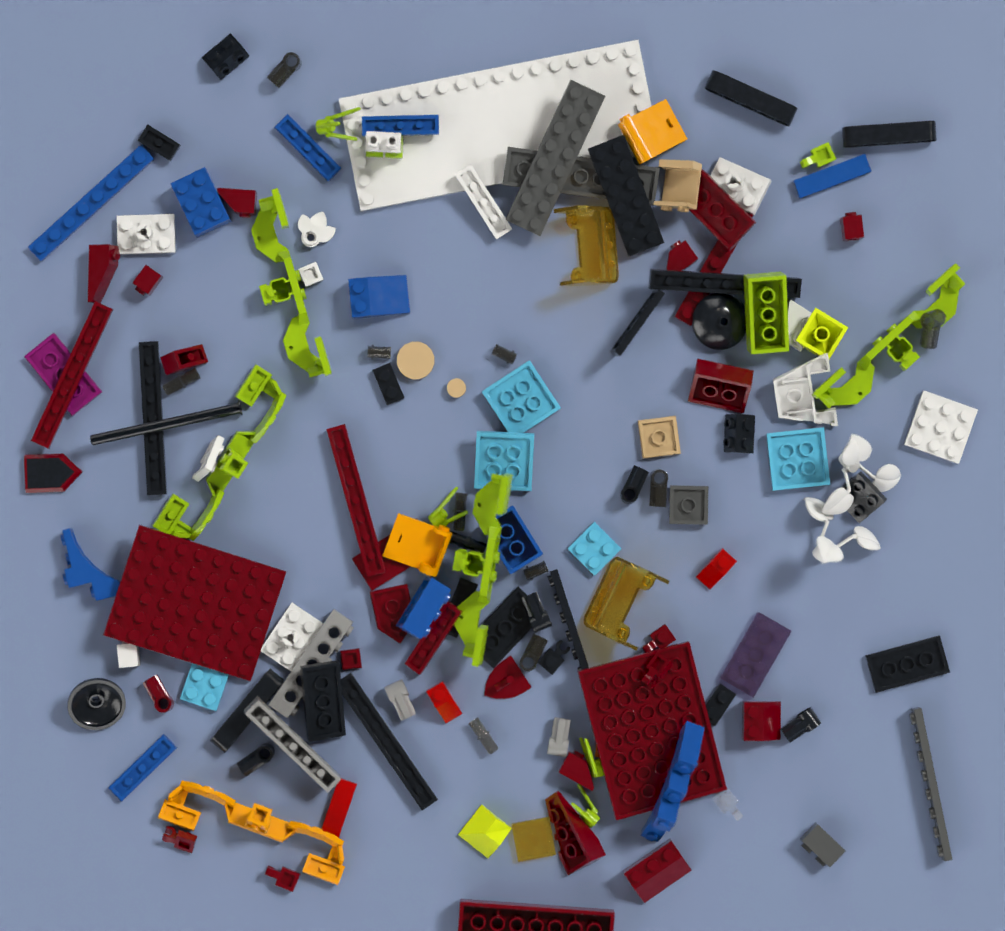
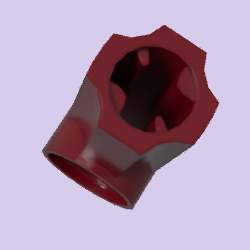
[143,674,174,712]

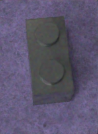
[800,822,845,867]

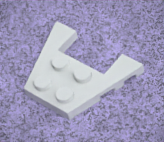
[773,353,838,426]

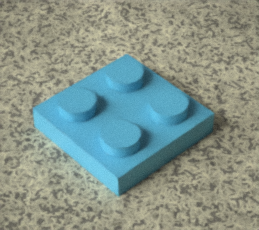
[568,522,621,576]
[180,663,229,711]

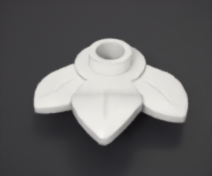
[298,212,336,247]

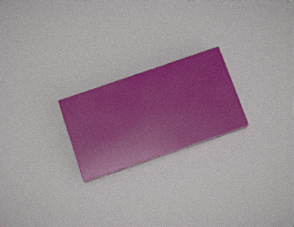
[24,333,102,416]

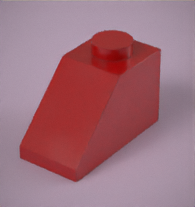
[696,548,737,589]
[426,681,463,723]

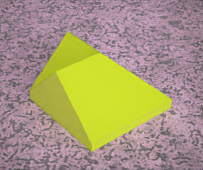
[795,308,848,359]
[458,804,512,858]

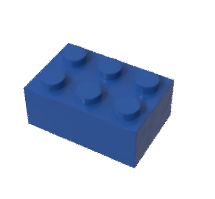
[170,167,232,238]
[486,505,543,574]
[396,576,451,639]

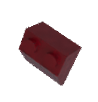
[742,701,781,741]

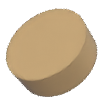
[447,378,466,398]

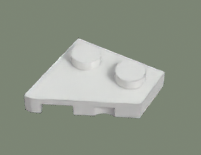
[788,300,812,352]
[192,435,225,482]

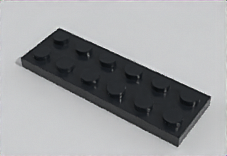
[588,135,664,256]

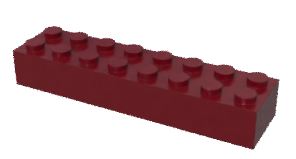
[458,899,615,931]

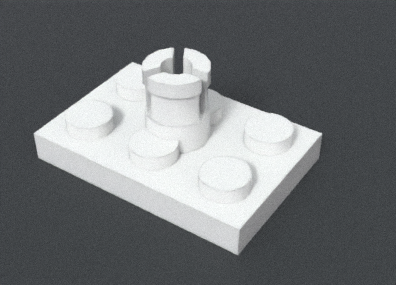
[710,157,772,215]
[117,214,176,255]
[261,602,324,671]

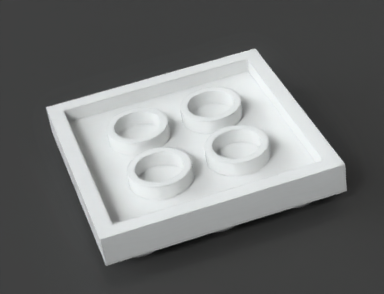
[904,390,978,464]

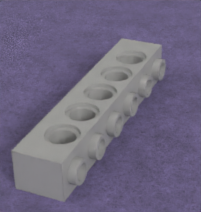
[269,609,354,718]
[244,696,341,793]

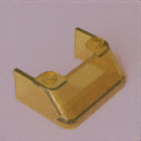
[554,205,619,286]
[584,557,669,651]

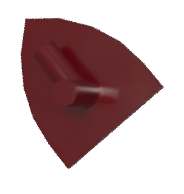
[484,655,532,699]

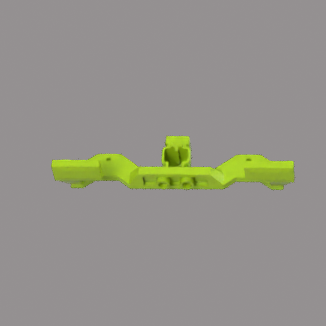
[251,188,332,378]
[812,263,965,409]
[152,364,287,541]
[453,473,513,667]

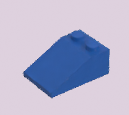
[348,275,410,319]

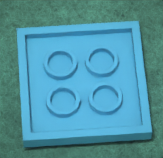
[482,360,561,433]
[766,427,830,491]
[474,431,534,491]

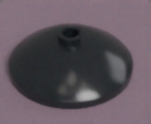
[692,293,746,350]
[67,678,126,730]

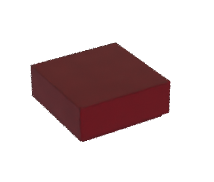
[340,648,362,670]

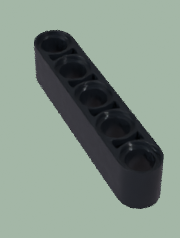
[705,70,797,126]
[842,121,937,148]
[210,668,285,753]

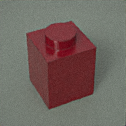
[840,212,864,241]
[133,265,164,296]

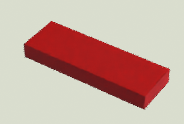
[322,778,357,838]

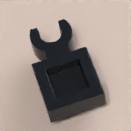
[538,640,570,675]

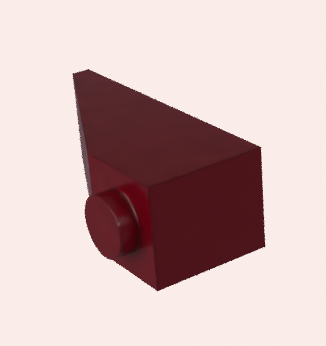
[88,244,120,303]

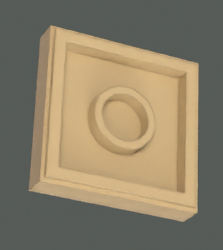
[638,416,681,459]

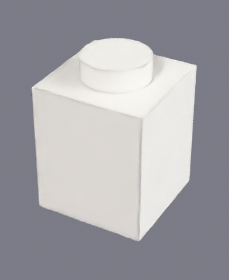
[117,641,141,668]

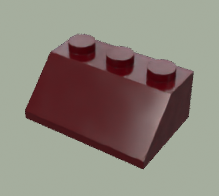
[688,358,754,413]
[623,838,692,903]

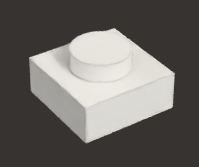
[299,262,324,287]

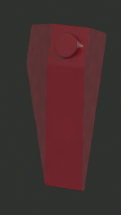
[545,791,606,875]

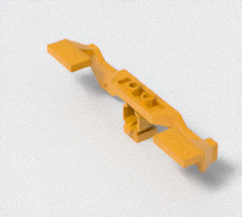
[158,780,345,885]

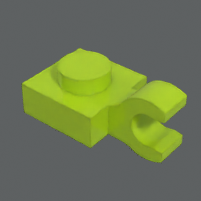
[800,142,836,169]

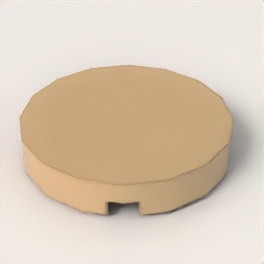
[397,342,435,380]

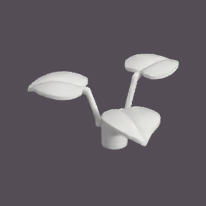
[822,434,901,515]
[803,497,881,564]

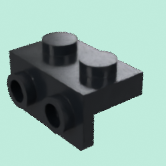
[201,33,249,80]
[723,414,755,453]

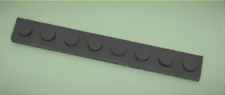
[909,707,953,861]

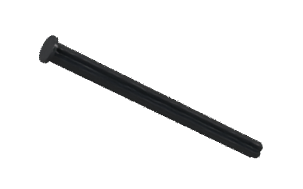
[90,400,243,445]

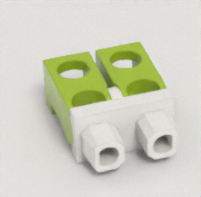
[365,131,404,159]

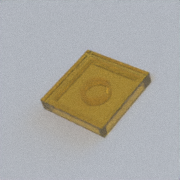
[511,816,556,862]

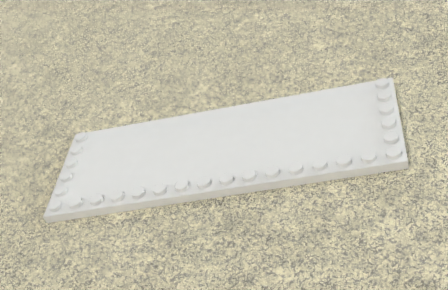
[339,40,651,211]

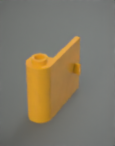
[618,99,687,165]
[383,513,452,577]

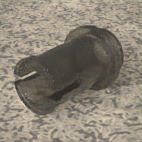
[492,344,517,364]
[367,345,391,360]
[523,561,549,581]

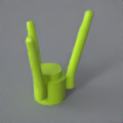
[316,107,361,141]
[428,487,468,527]
[579,737,604,778]
[571,784,600,828]

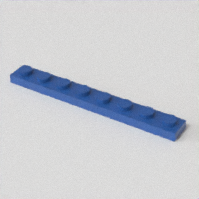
[28,145,155,262]

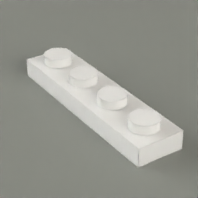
[455,164,512,239]

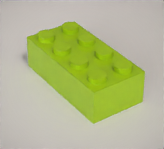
[744,271,789,354]

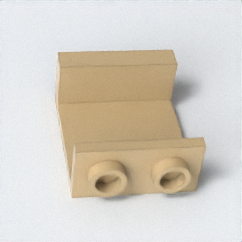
[654,159,702,212]

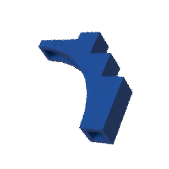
[61,528,120,601]
[640,721,705,842]

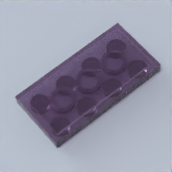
[720,612,791,698]

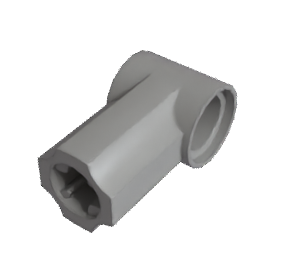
[384,679,416,721]
[547,717,571,757]

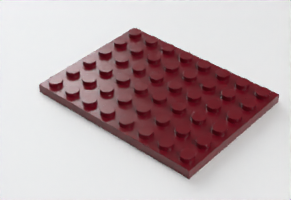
[103,524,286,681]
[577,641,727,820]

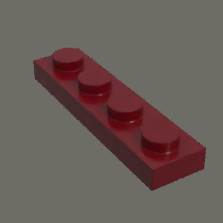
[405,601,463,675]

